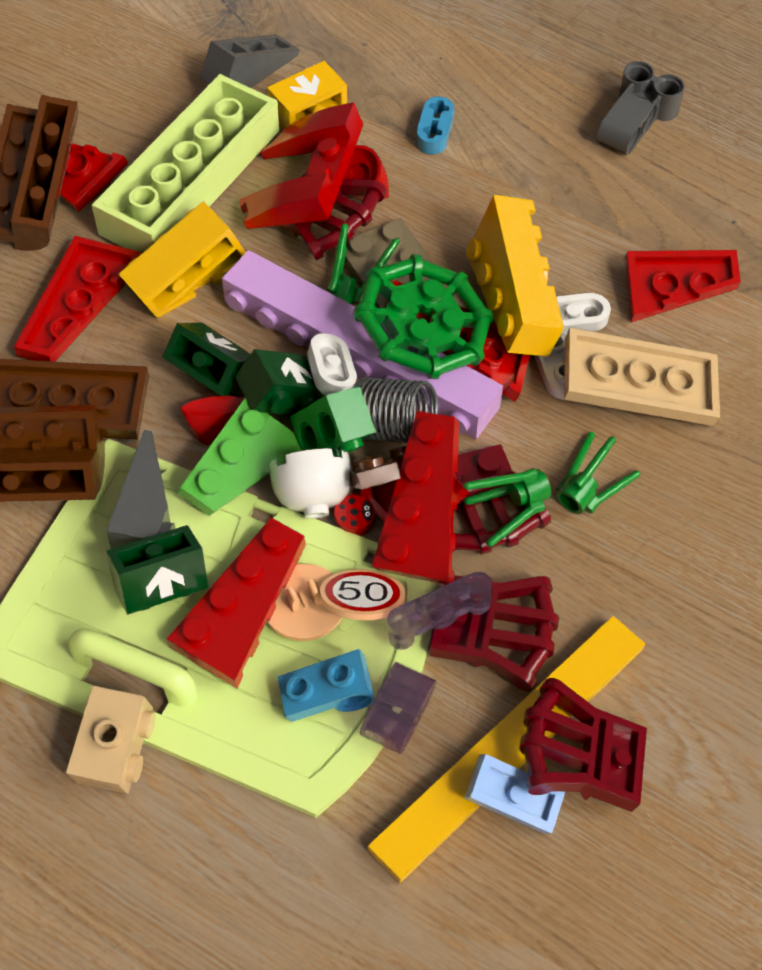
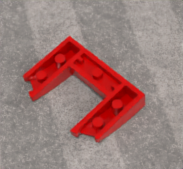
[239,102,364,229]

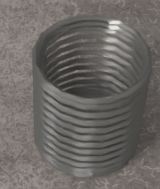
[354,377,438,443]

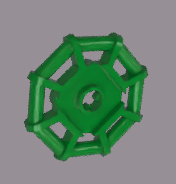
[353,254,494,379]

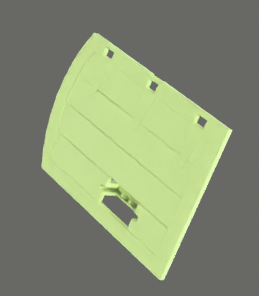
[0,439,436,818]

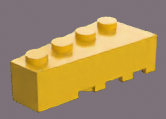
[466,195,564,357]

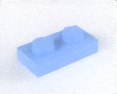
[464,754,565,834]

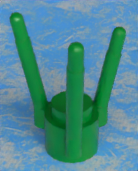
[327,223,400,305]
[556,431,640,514]
[463,468,551,547]

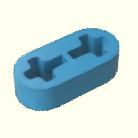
[416,96,454,155]

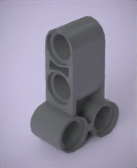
[596,61,685,155]

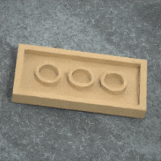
[564,328,720,426]

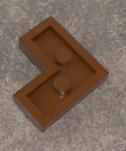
[350,445,407,490]

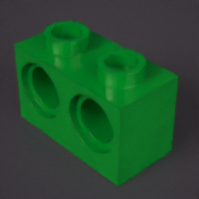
[290,386,376,457]

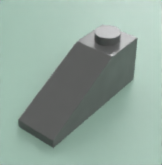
[200,34,300,88]
[106,430,176,549]

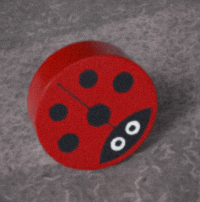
[334,495,375,536]

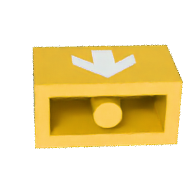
[267,61,347,129]

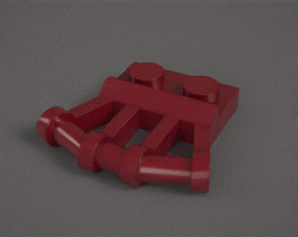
[280,172,387,261]
[455,444,551,555]
[430,575,560,692]
[519,678,647,812]

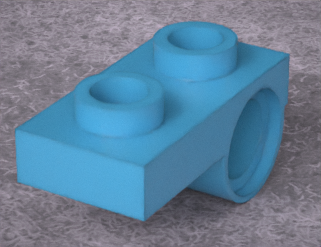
[277,649,374,722]

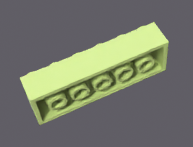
[92,74,279,252]

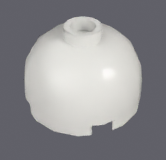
[269,448,352,519]

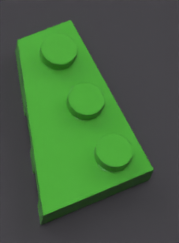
[177,397,301,516]

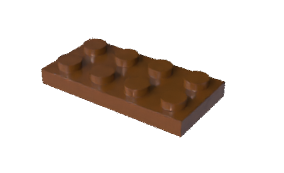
[0,359,149,440]

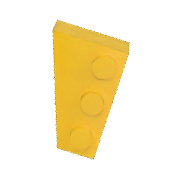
[119,201,246,319]

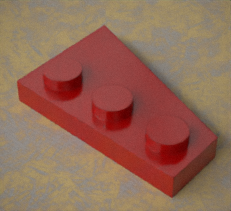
[60,143,128,212]
[625,250,741,323]

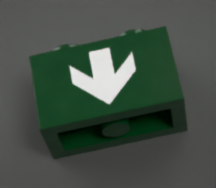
[162,322,250,396]
[234,349,325,415]
[106,525,209,615]

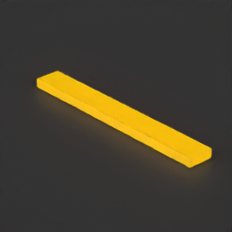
[368,616,646,883]

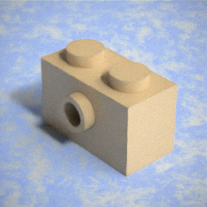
[66,685,156,794]

